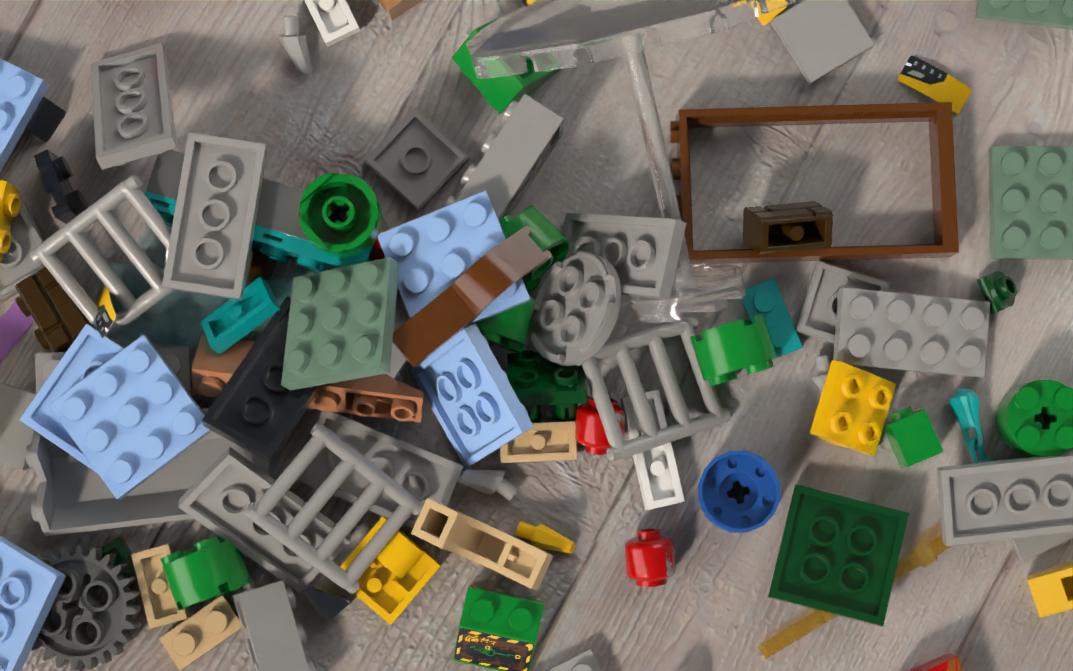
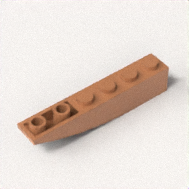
[192,335,424,423]

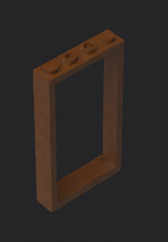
[669,102,959,265]

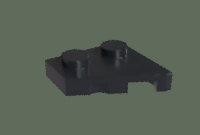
[34,149,88,224]

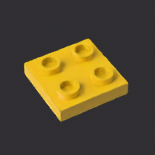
[810,360,896,456]
[340,516,442,625]

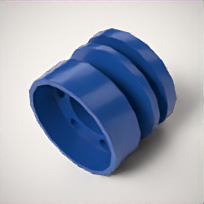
[698,451,781,533]

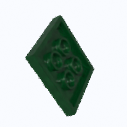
[768,484,909,627]

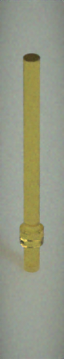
[757,535,952,660]

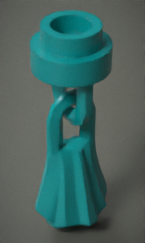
[949,388,995,464]

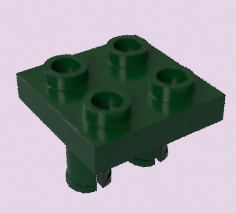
[507,350,587,423]

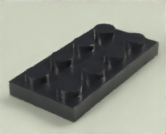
[202,296,322,464]

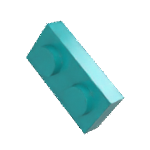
[200,277,280,354]
[738,278,803,360]

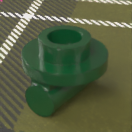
[976,271,1017,314]

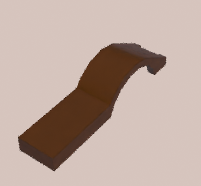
[392,225,552,369]

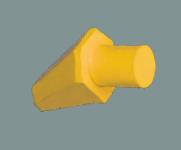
[516,521,576,554]

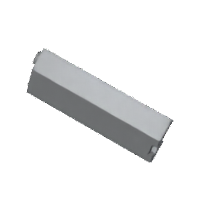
[26,408,275,537]

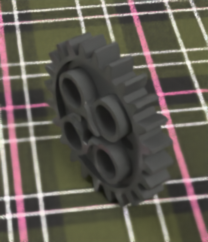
[32,543,143,671]

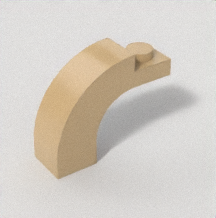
[411,498,553,591]

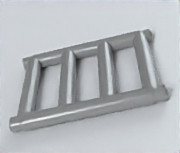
[30,174,174,338]
[577,316,731,462]
[244,422,424,594]

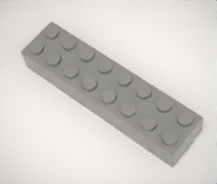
[386,94,564,382]

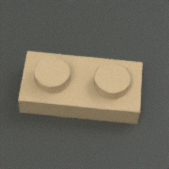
[500,421,577,463]
[131,544,190,629]
[159,594,242,671]

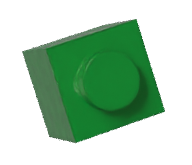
[883,406,944,467]

